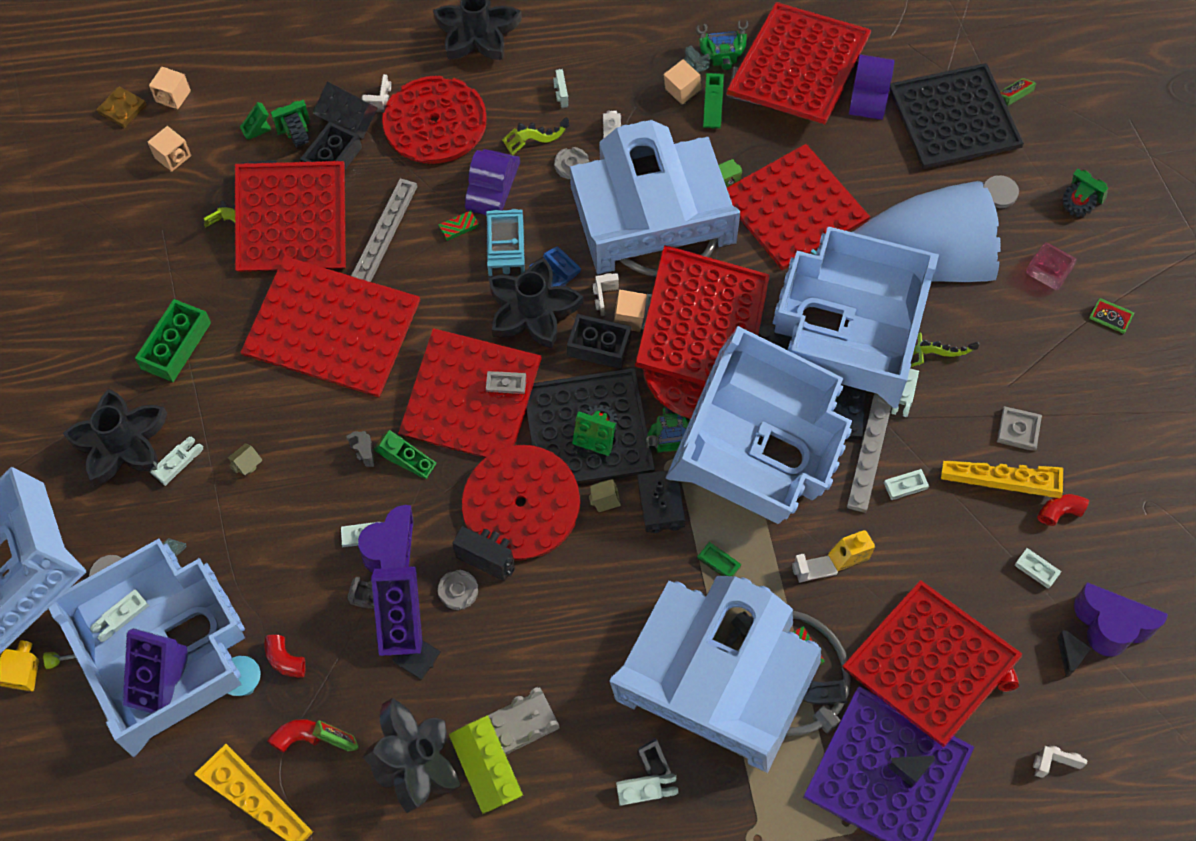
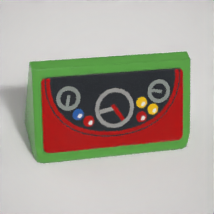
[1000,78,1036,106]
[1089,298,1134,334]
[312,721,358,751]

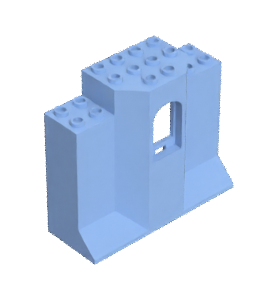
[570,120,740,274]
[773,227,939,409]
[666,326,852,524]
[0,467,86,654]
[49,539,245,757]
[610,576,821,773]

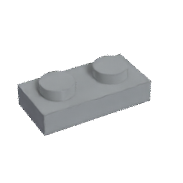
[486,371,527,394]

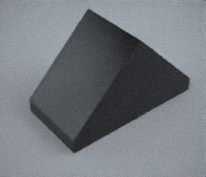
[1057,630,1091,677]
[637,738,671,776]
[888,755,935,788]

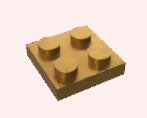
[97,86,147,128]

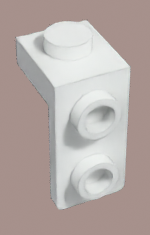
[362,75,391,112]
[603,111,621,138]
[593,273,619,316]
[792,554,838,583]
[1033,746,1087,778]

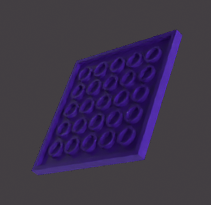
[803,686,974,841]

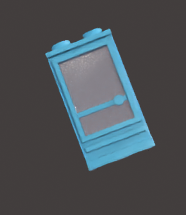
[487,209,525,276]

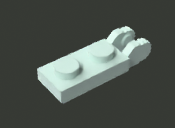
[891,369,919,417]
[150,437,203,486]
[90,589,149,642]
[616,774,678,805]

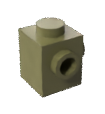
[228,443,263,475]
[589,479,621,512]

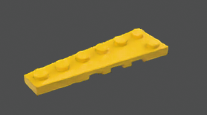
[941,461,1063,498]
[195,744,313,841]

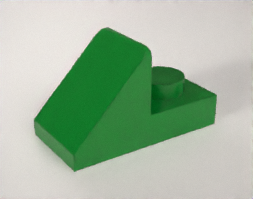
[240,102,271,140]

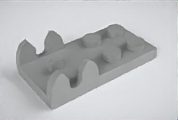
[488,688,560,755]

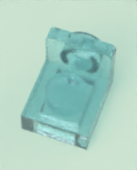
[685,45,710,72]

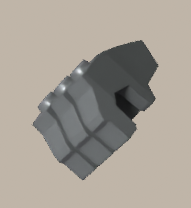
[346,430,374,467]
[347,577,374,609]

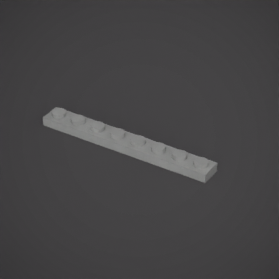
[352,178,417,282]
[847,393,891,513]

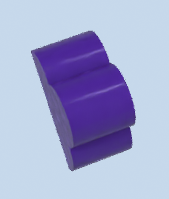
[849,54,895,120]
[465,149,520,215]
[358,505,413,573]
[1074,582,1168,657]
[123,628,188,714]

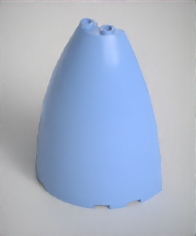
[852,181,1000,282]

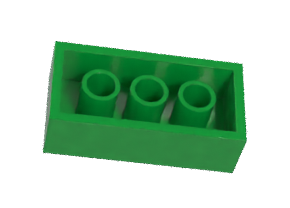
[135,299,211,382]

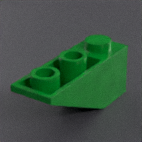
[703,73,724,129]
[373,430,436,479]

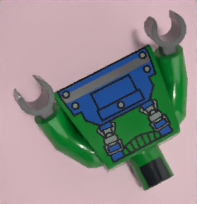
[696,21,748,70]
[646,407,690,453]

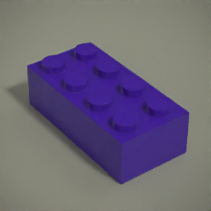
[371,567,422,656]

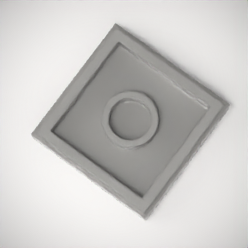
[997,406,1042,451]

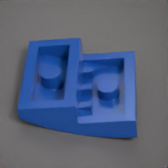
[529,246,581,286]

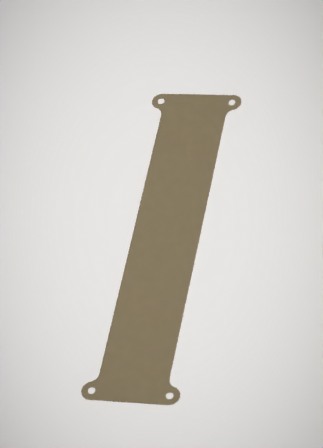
[664,451,857,841]

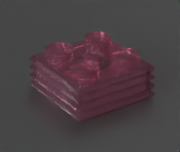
[1026,242,1077,290]

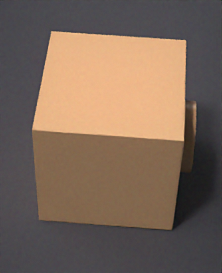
[664,59,702,104]
[149,67,191,109]
[148,126,191,172]
[613,290,647,332]

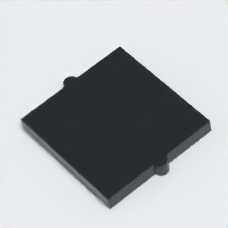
[392,640,441,680]

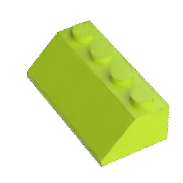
[449,715,523,814]

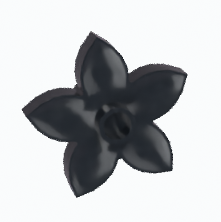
[433,0,522,60]
[488,258,583,348]
[63,389,168,486]
[363,698,461,814]

